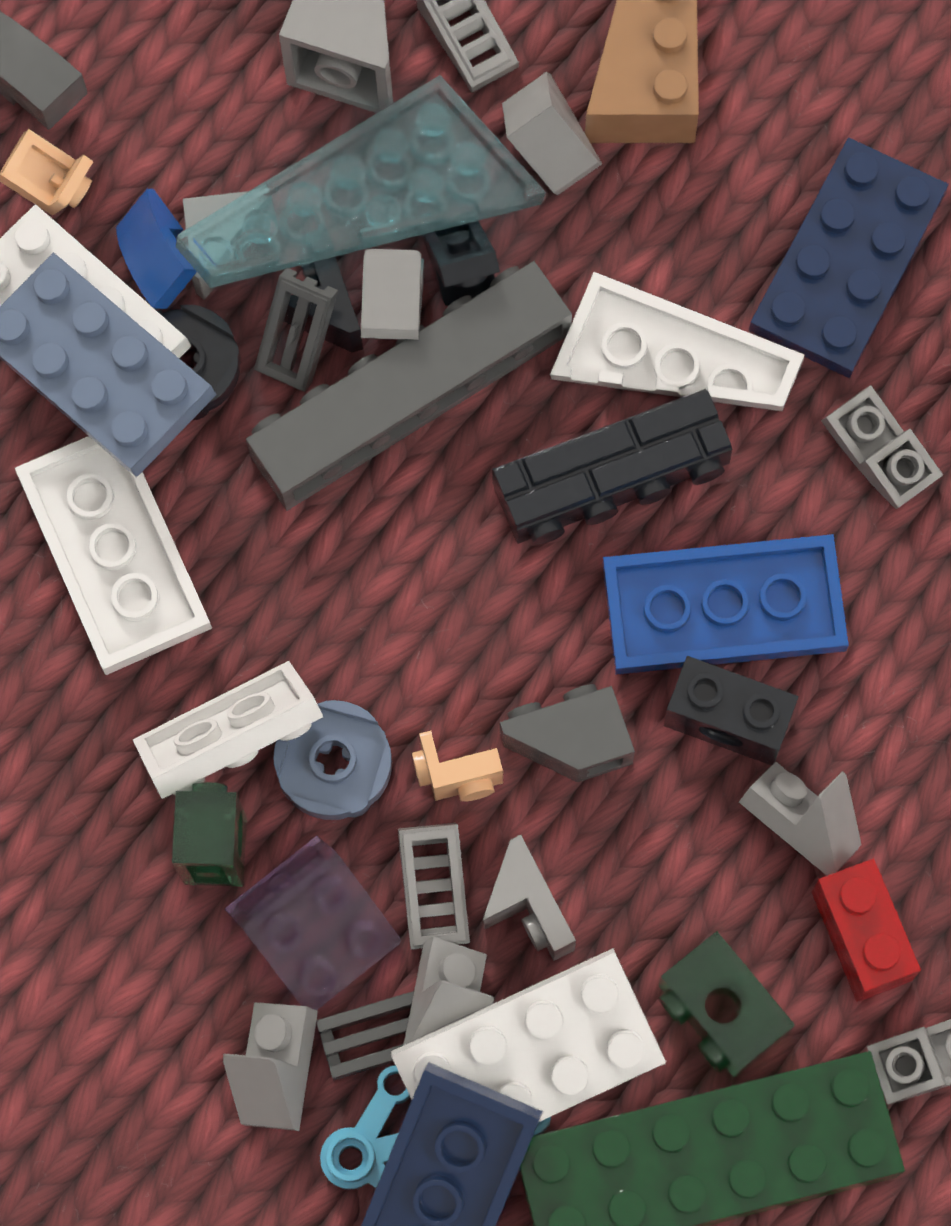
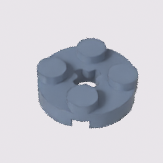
[273,700,392,820]

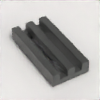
[254,268,338,392]
[316,991,414,1081]

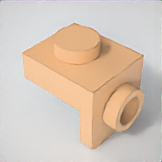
[0,129,93,216]
[412,731,503,801]

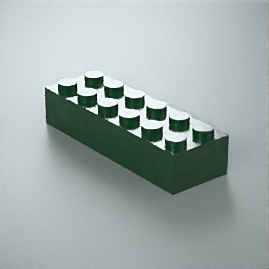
[519,1051,905,1226]

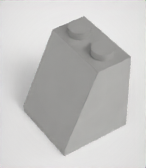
[279,0,394,117]

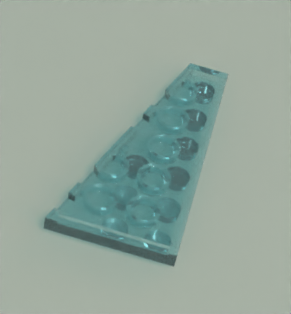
[176,75,546,288]

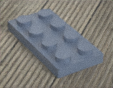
[0,252,217,478]

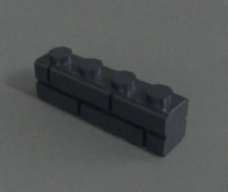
[492,389,733,545]

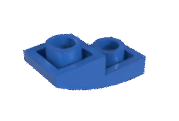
[116,189,199,309]

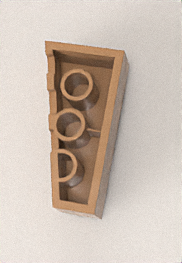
[585,0,699,143]

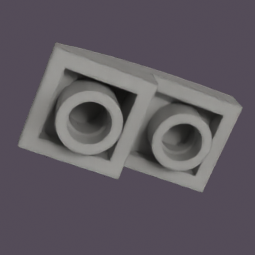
[821,385,943,509]
[867,1019,951,1105]

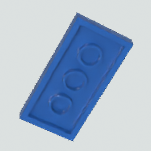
[603,534,849,675]

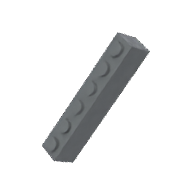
[246,261,572,511]

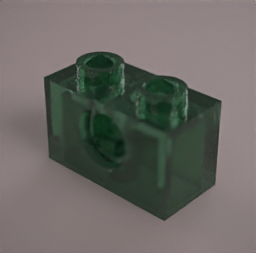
[172,782,247,887]
[658,931,795,1078]

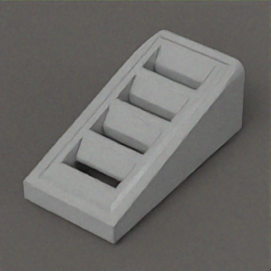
[416,0,519,92]
[398,823,470,949]

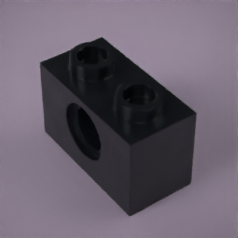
[664,656,799,766]

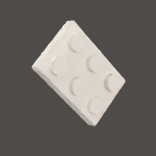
[133,661,323,799]

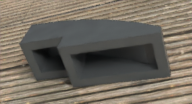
[0,11,88,130]

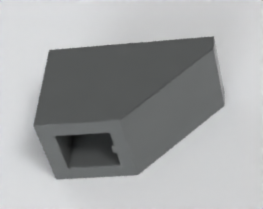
[500,684,635,783]

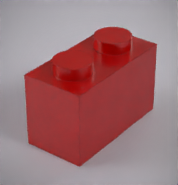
[811,858,921,1002]

